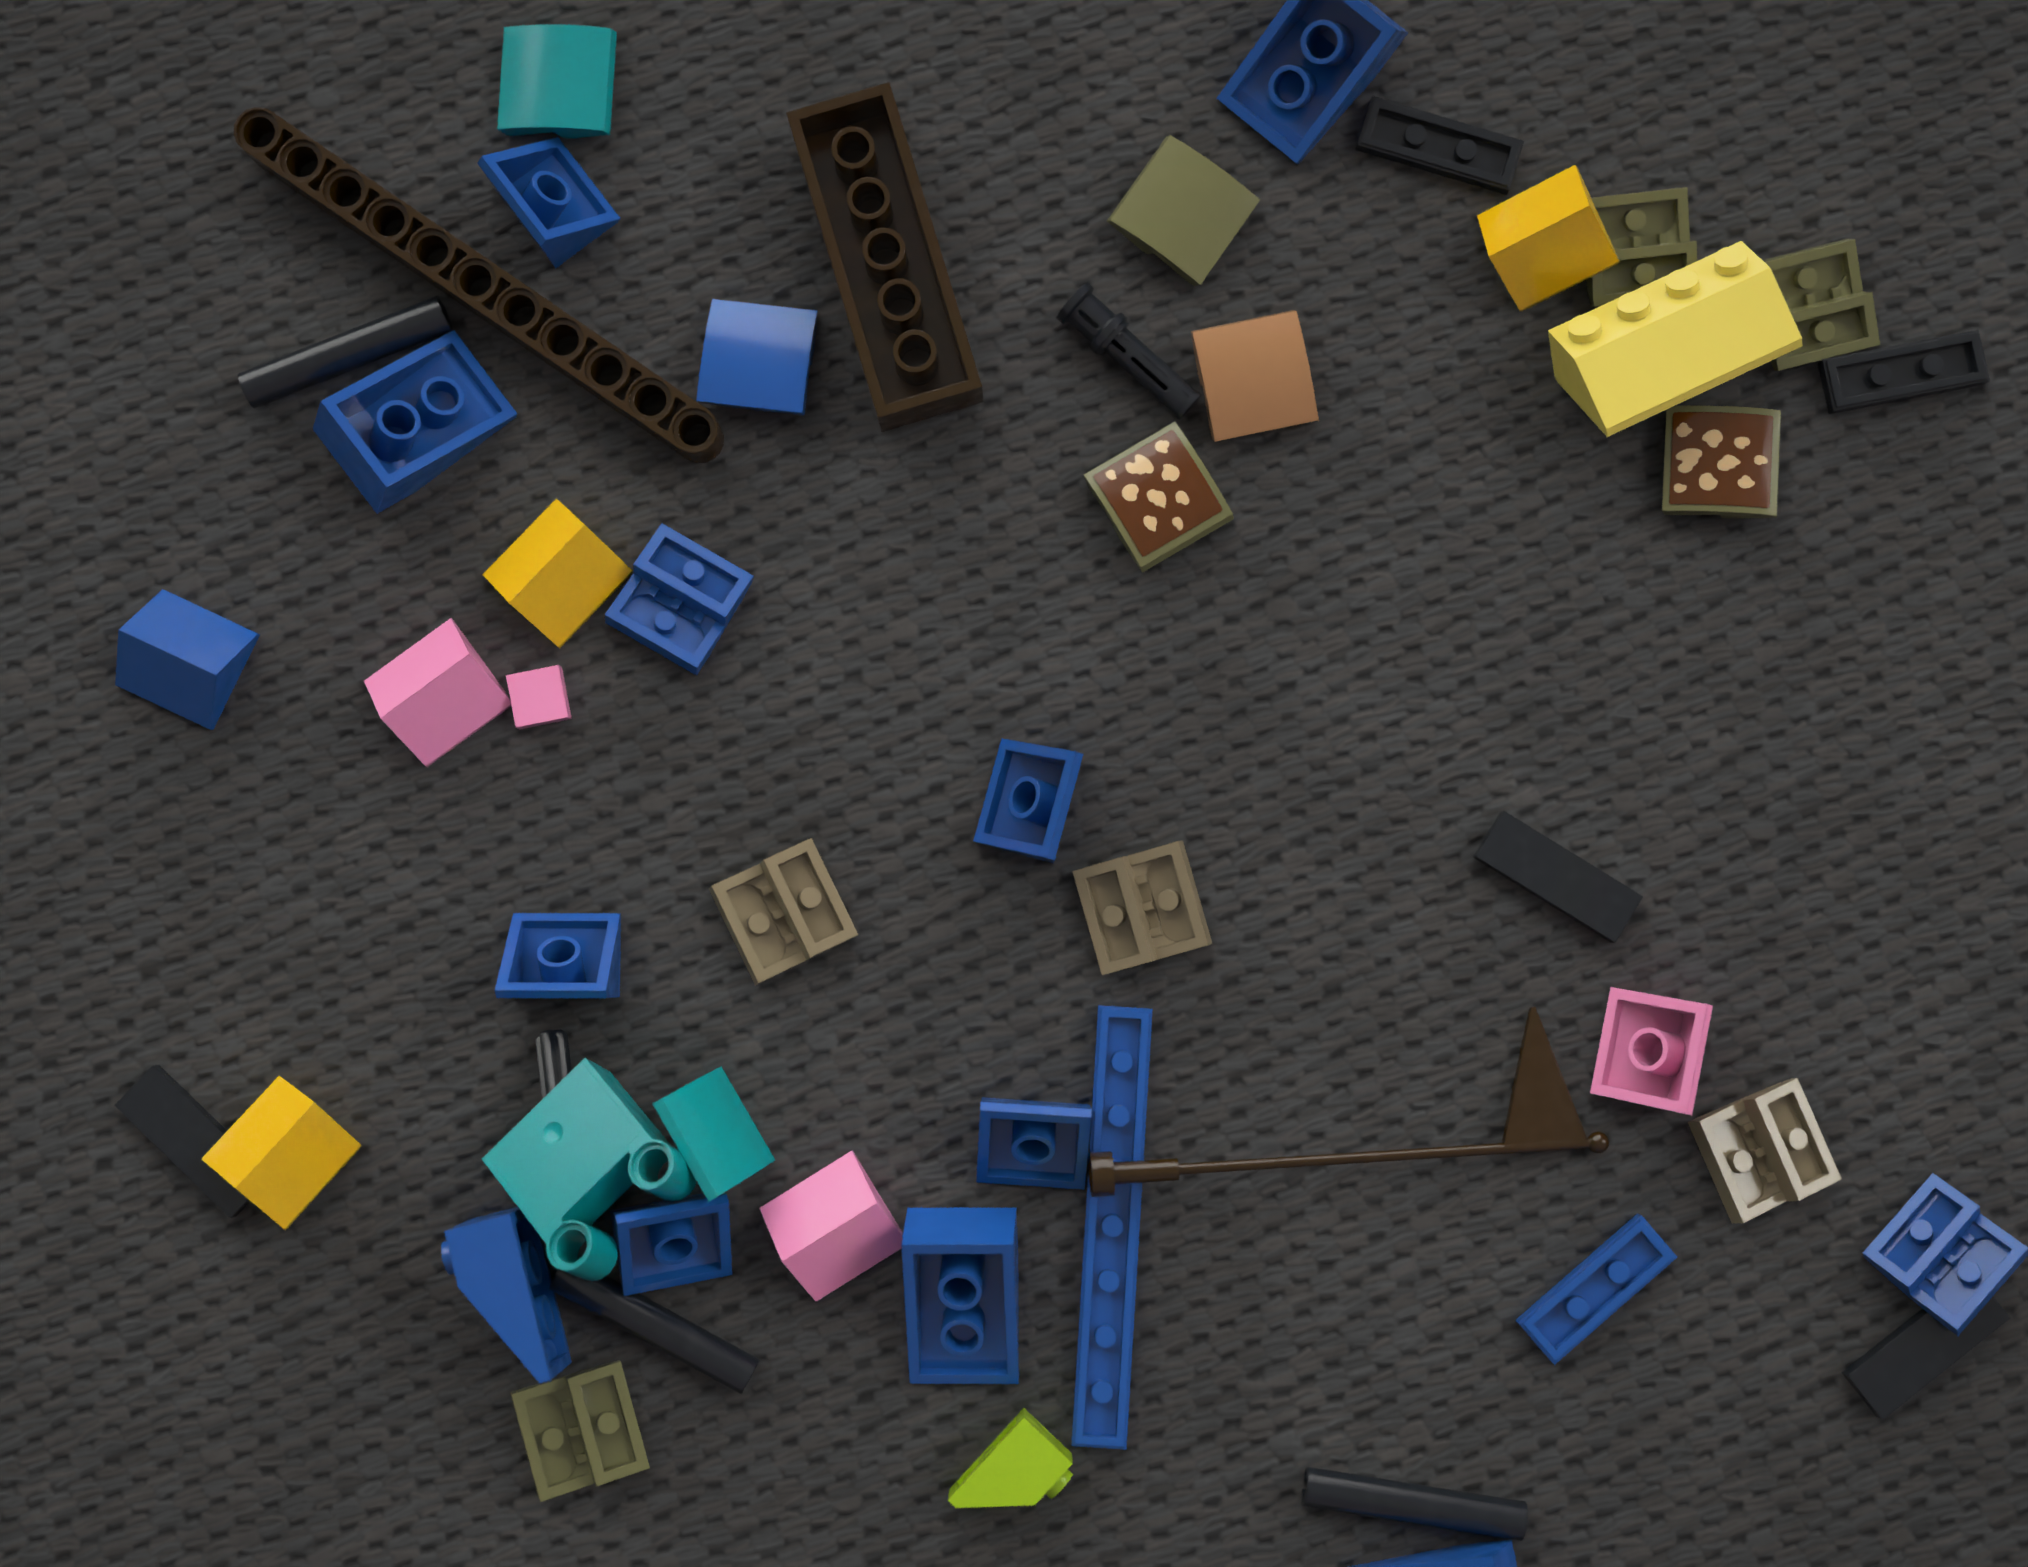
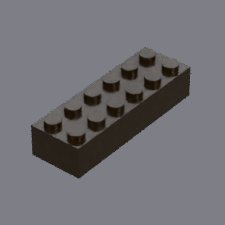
[786,82,983,432]

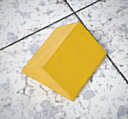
[1477,165,1620,311]
[482,498,633,648]
[202,1076,362,1231]

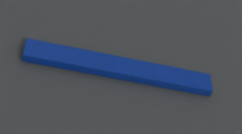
[1071,1005,1153,1450]

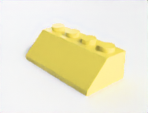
[1548,241,1803,437]

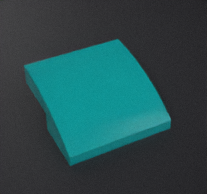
[497,24,617,138]
[653,1066,775,1202]

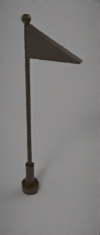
[1088,1007,1609,1197]

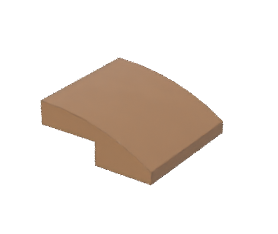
[1191,310,1319,442]

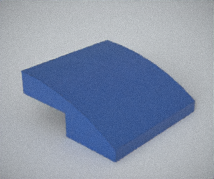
[696,299,818,415]
[605,523,754,676]
[1863,1173,2028,1336]

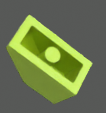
[948,1408,1073,1508]

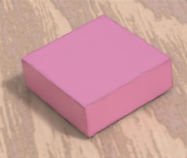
[506,665,572,729]

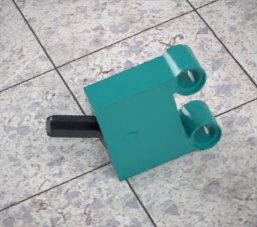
[482,1030,697,1281]

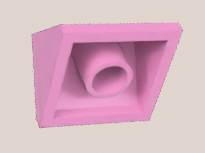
[364,618,511,767]
[1590,987,1713,1115]
[759,1150,903,1302]

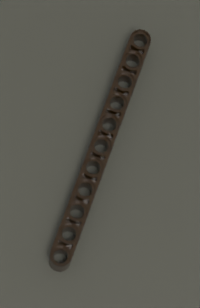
[234,107,724,463]

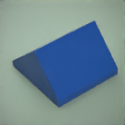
[477,137,621,268]
[115,589,260,730]
[973,738,1083,863]
[495,913,621,998]
[976,1097,1092,1190]
[610,1193,732,1296]

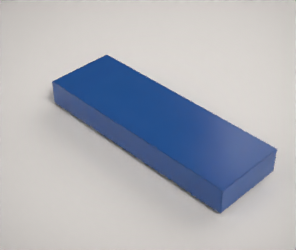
[1515,1213,1677,1365]

